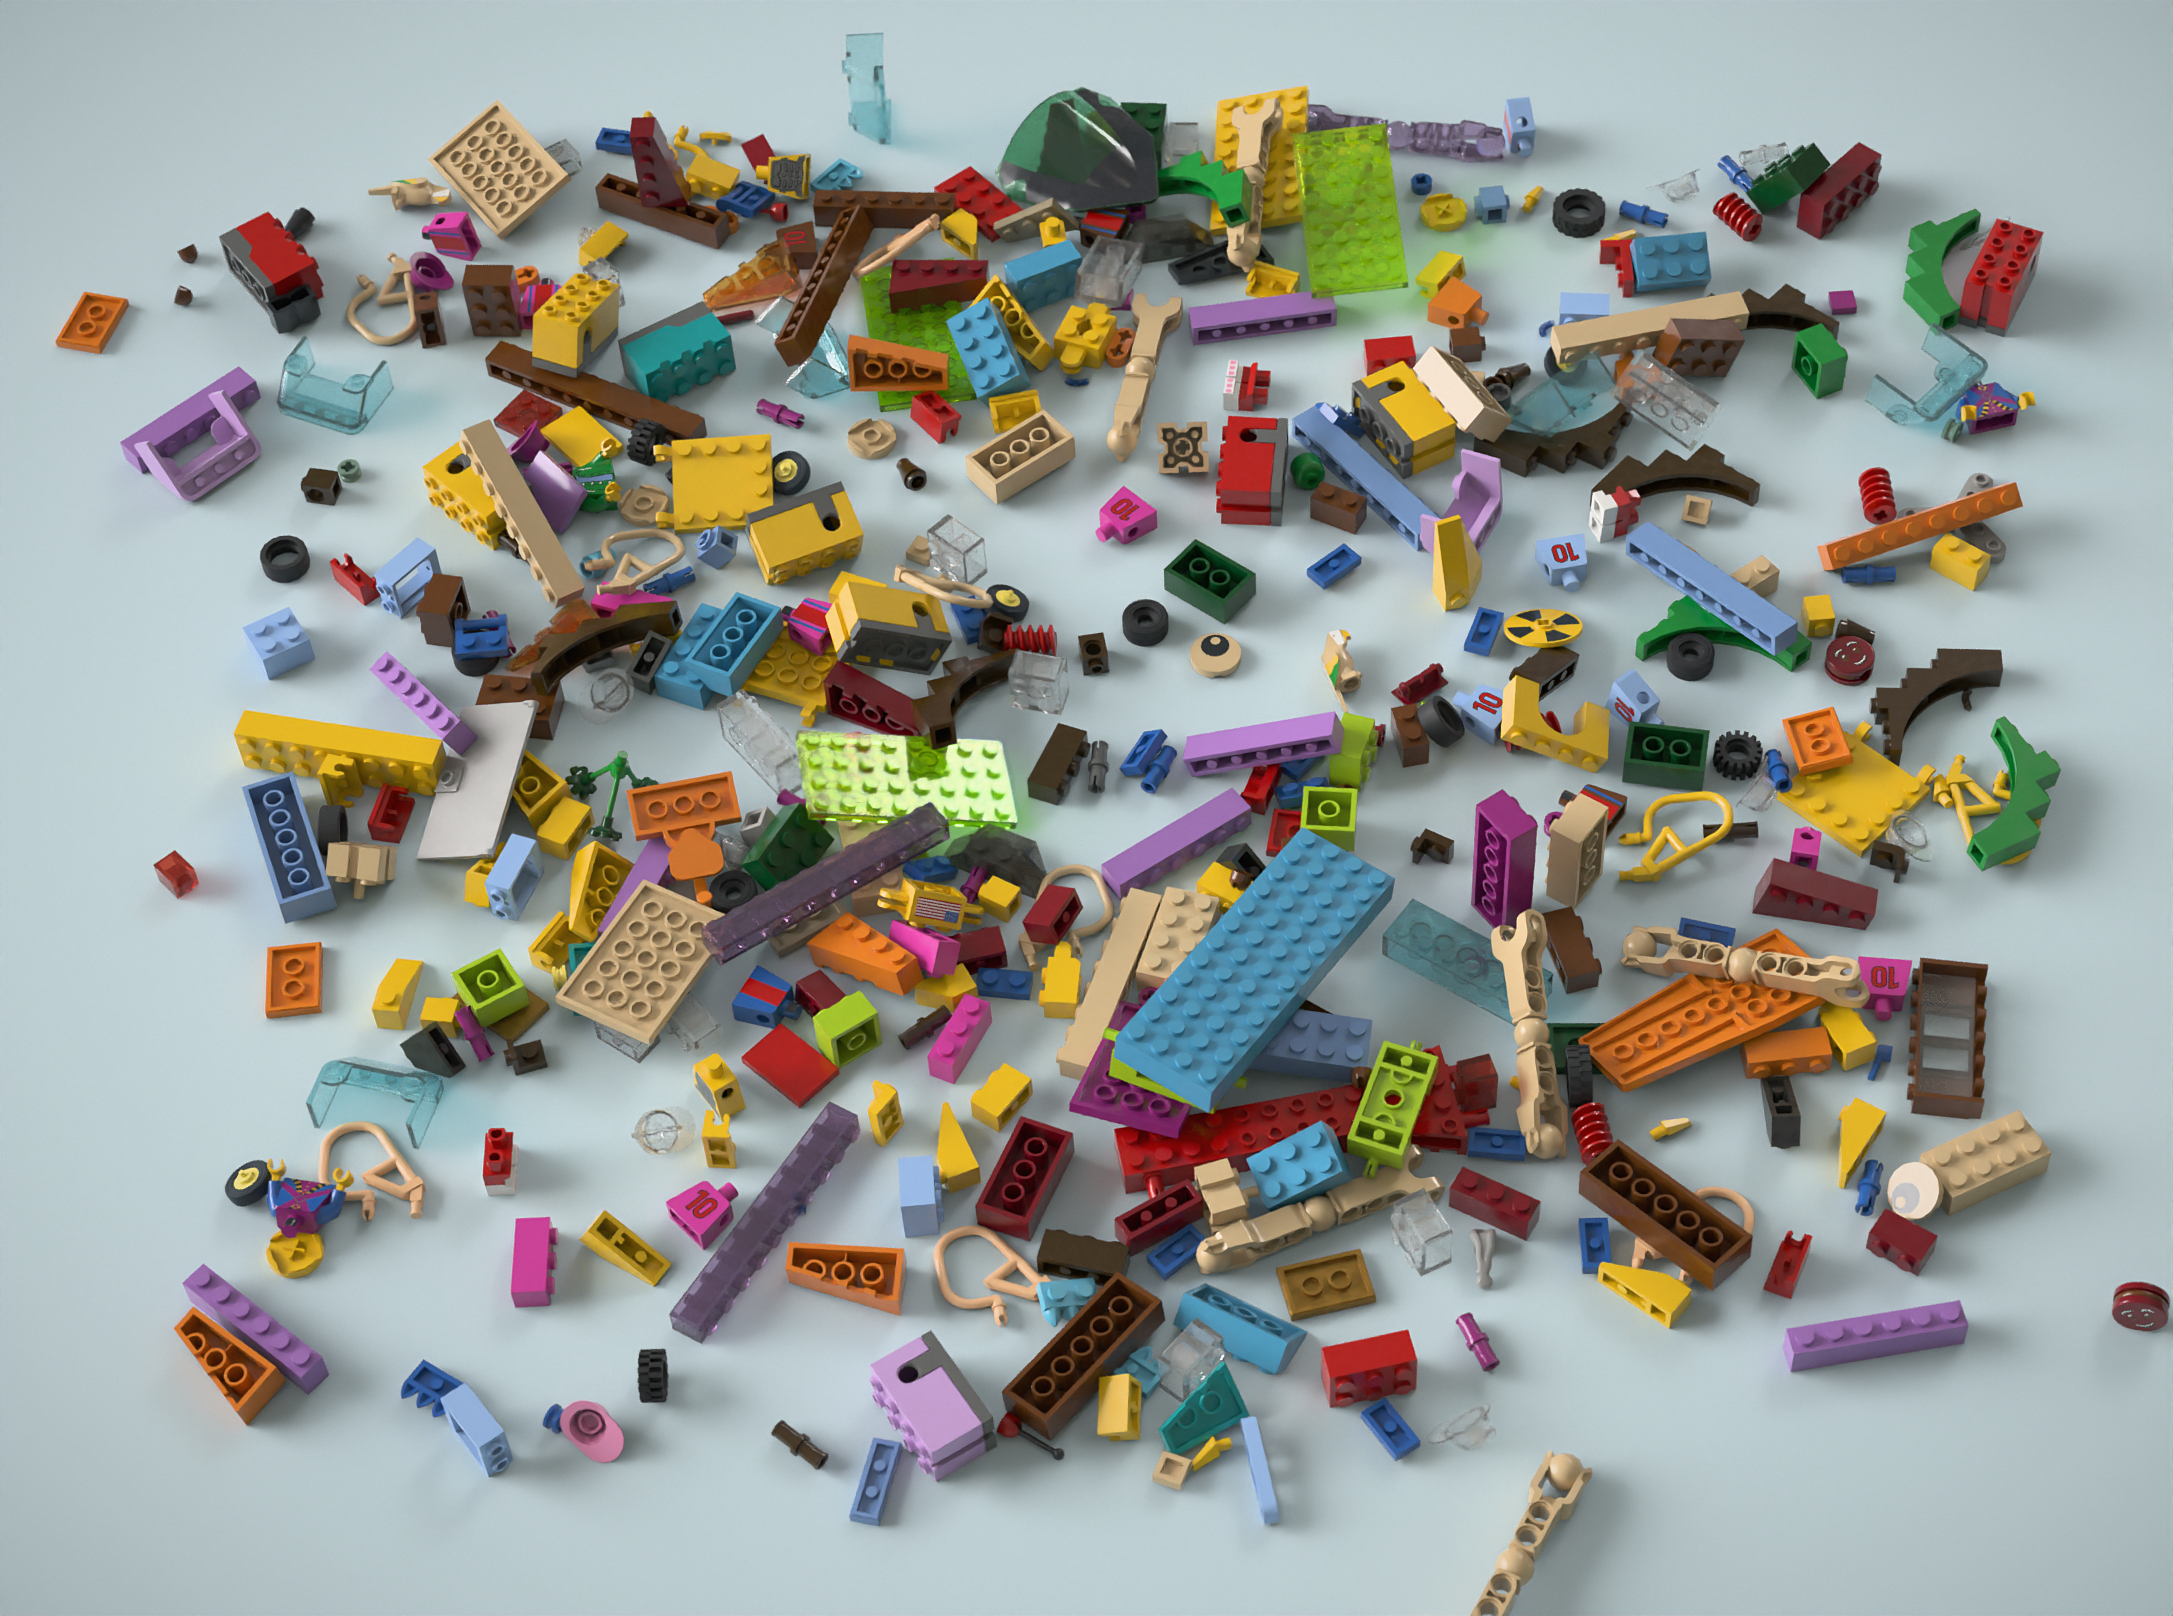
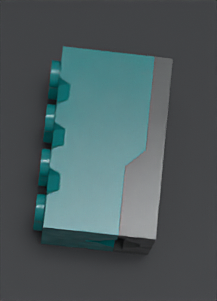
[618,301,736,403]

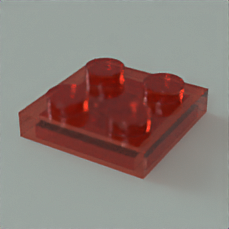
[493,389,563,438]

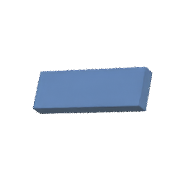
[849,1437,903,1526]

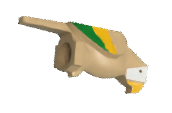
[368,177,452,210]
[1321,629,1362,713]

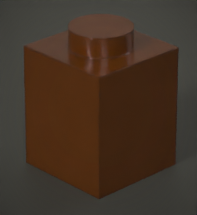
[1449,327,1486,363]

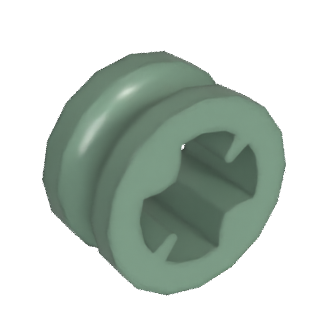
[1941,418,1964,443]
[337,459,362,483]

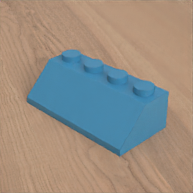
[685,592,784,698]
[1173,1283,1308,1375]

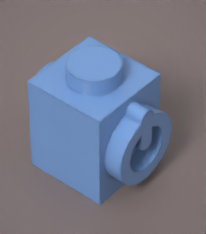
[1474,185,1510,225]
[695,525,738,570]

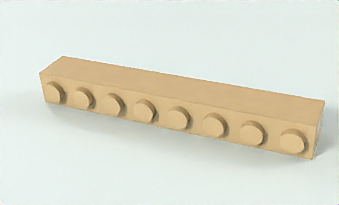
[1550,291,1749,365]
[459,419,585,609]
[1056,888,1162,1081]

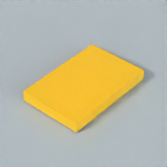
[540,405,624,468]

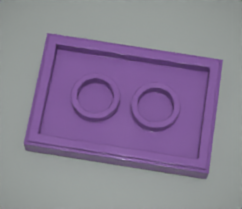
[523,450,589,533]

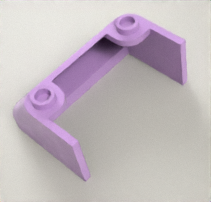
[134,390,261,501]
[1420,449,1503,556]

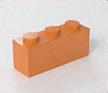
[1740,1026,1833,1079]

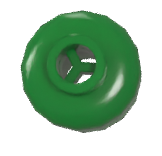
[1290,453,1325,490]

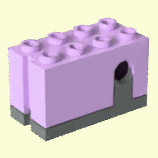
[869,1330,997,1482]

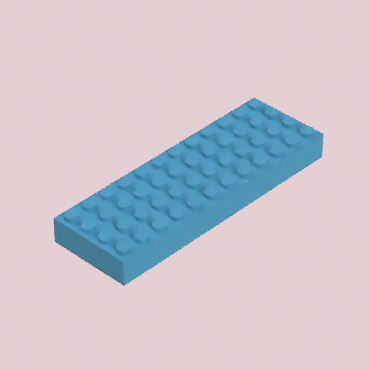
[1114,827,1395,1113]

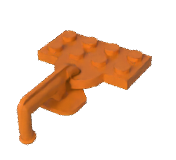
[626,771,742,909]

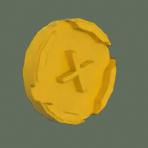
[1420,193,1467,232]
[266,1230,325,1278]

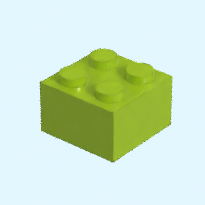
[1329,712,1379,792]
[1300,786,1358,851]
[451,948,530,1028]
[813,990,883,1069]

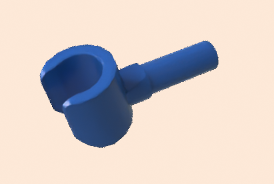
[1867,1044,1893,1081]

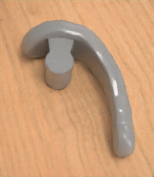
[1469,1229,1496,1289]

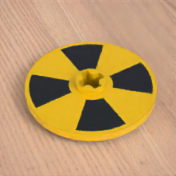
[1504,609,1583,648]

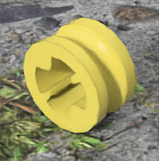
[552,965,568,991]

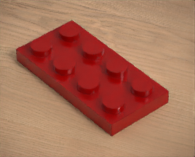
[934,166,1023,243]

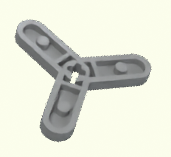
[1897,473,2006,564]

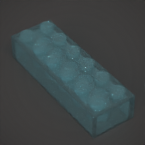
[1382,898,1553,1027]

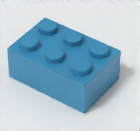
[1630,232,1711,293]
[1004,239,1084,313]
[1247,1120,1354,1212]

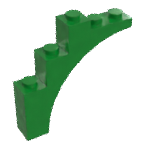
[1146,150,1253,228]
[1903,208,1981,334]
[1635,595,1812,672]
[1966,716,2061,872]

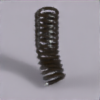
[1961,688,1972,711]

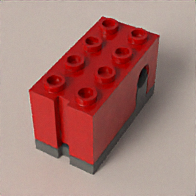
[1958,218,2044,337]
[1216,416,1288,526]

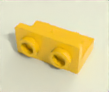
[868,1080,904,1147]

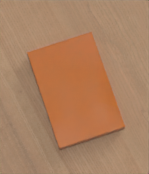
[55,292,129,354]
[1782,707,1853,776]
[265,942,323,1019]

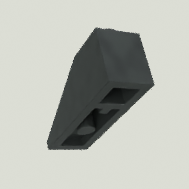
[1760,1076,1801,1149]

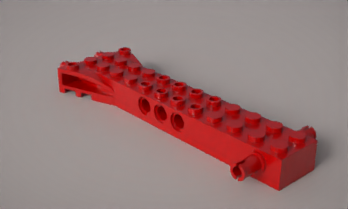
[1114,1044,1490,1199]

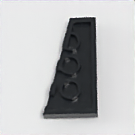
[1168,240,1274,285]

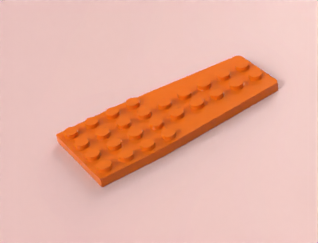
[1578,928,1828,1092]

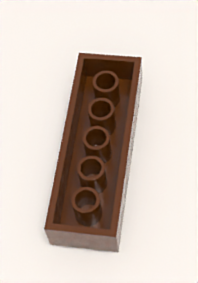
[1578,1139,1753,1291]
[1001,1272,1165,1441]

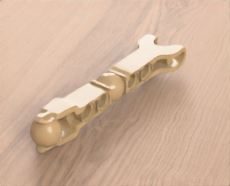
[1227,97,1283,272]
[1107,293,1183,462]
[1491,909,1568,1159]
[1620,926,1870,1008]
[1196,1144,1445,1274]
[1470,1450,1592,1616]

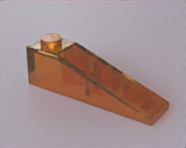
[703,237,803,312]
[504,598,600,672]

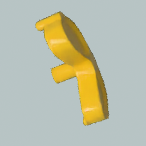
[699,131,731,145]

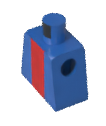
[731,965,803,1029]

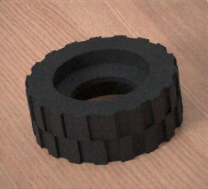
[1552,188,1606,238]
[1565,1044,1593,1108]

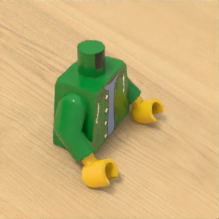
[572,438,622,514]

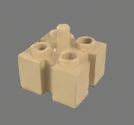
[1157,421,1209,473]
[326,841,398,899]
[1194,1158,1260,1237]

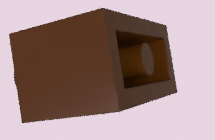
[1310,481,1367,535]
[1390,703,1429,768]

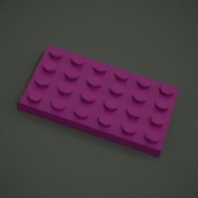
[1069,1001,1193,1139]

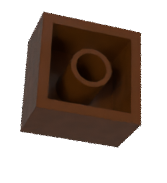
[416,573,471,647]

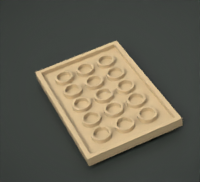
[428,99,572,240]
[555,879,737,1045]

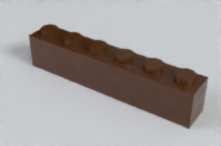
[595,173,730,249]
[813,190,957,230]

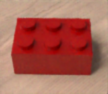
[1321,1329,1417,1408]

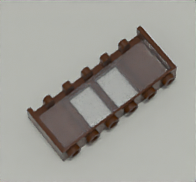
[1907,958,1988,1119]

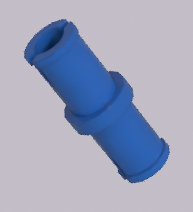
[1718,155,1753,192]
[1619,200,1669,228]
[1841,564,1896,585]
[643,566,696,595]
[1141,745,1177,794]
[1764,749,1793,793]
[1855,1159,1883,1216]

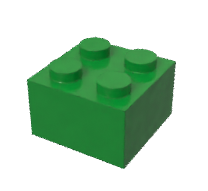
[1791,323,1848,399]

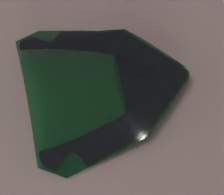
[995,87,1159,213]

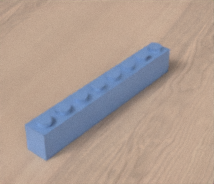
[1292,406,1441,551]
[1626,521,1798,656]

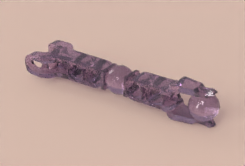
[1307,104,1506,162]

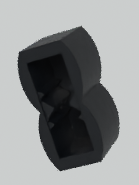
[266,284,321,334]

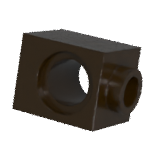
[301,467,342,506]
[1078,632,1109,676]

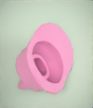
[560,1400,624,1463]

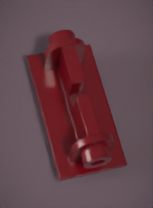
[1391,663,1448,705]

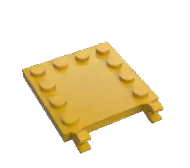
[654,434,774,534]
[731,609,853,728]
[1776,721,1936,858]

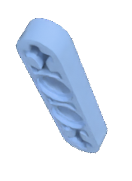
[1240,1416,1279,1525]

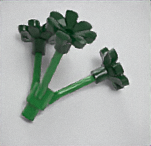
[565,751,659,842]

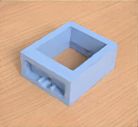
[374,537,442,618]
[484,834,544,922]
[441,1382,513,1477]

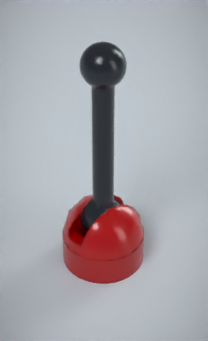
[997,1412,1065,1460]

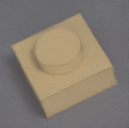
[1681,494,1713,525]
[906,535,940,567]
[1152,1451,1192,1491]

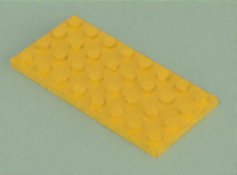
[1210,86,1309,236]

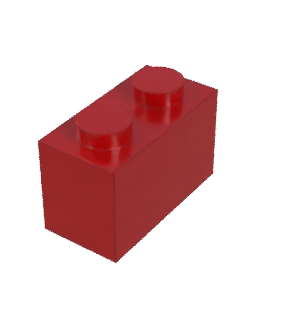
[1363,335,1416,376]

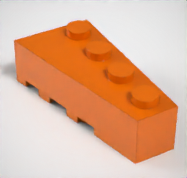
[847,334,950,392]
[807,911,924,996]
[785,1242,907,1316]
[174,1307,286,1426]

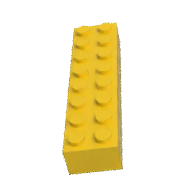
[234,710,447,796]

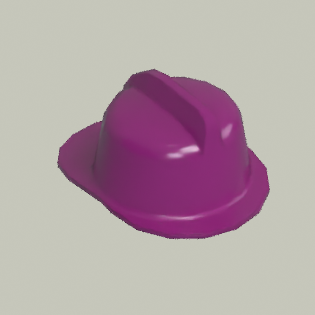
[410,251,454,292]
[507,420,550,463]

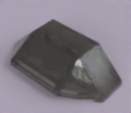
[1118,213,1214,267]
[943,823,1047,899]

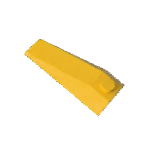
[1433,514,1482,612]
[569,841,635,943]

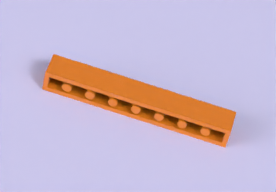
[1817,482,2023,571]

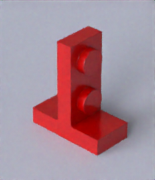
[1599,239,1634,298]

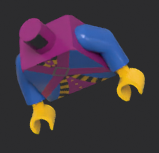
[1955,378,2036,435]
[267,1158,354,1238]

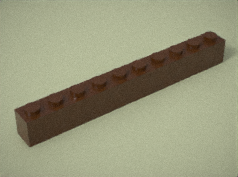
[774,204,874,367]
[485,340,707,446]

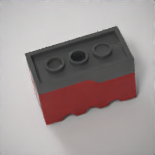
[219,212,324,315]

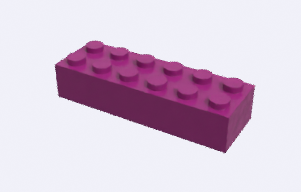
[1471,789,1538,940]

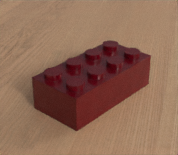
[1796,142,1882,240]
[975,1116,1075,1242]

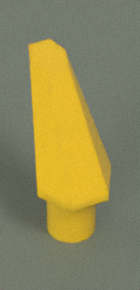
[1522,186,1544,213]
[1604,229,1636,240]
[1933,774,1954,809]
[1649,1118,1692,1141]
[1191,1437,1232,1473]

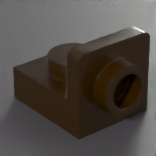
[977,612,1013,654]
[1410,828,1454,865]
[1869,840,1910,883]
[503,1038,548,1076]

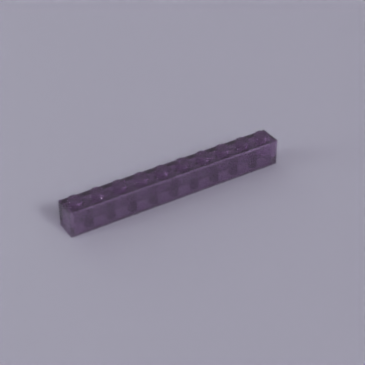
[701,801,950,966]
[669,1101,861,1344]

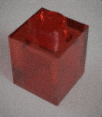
[153,850,199,899]

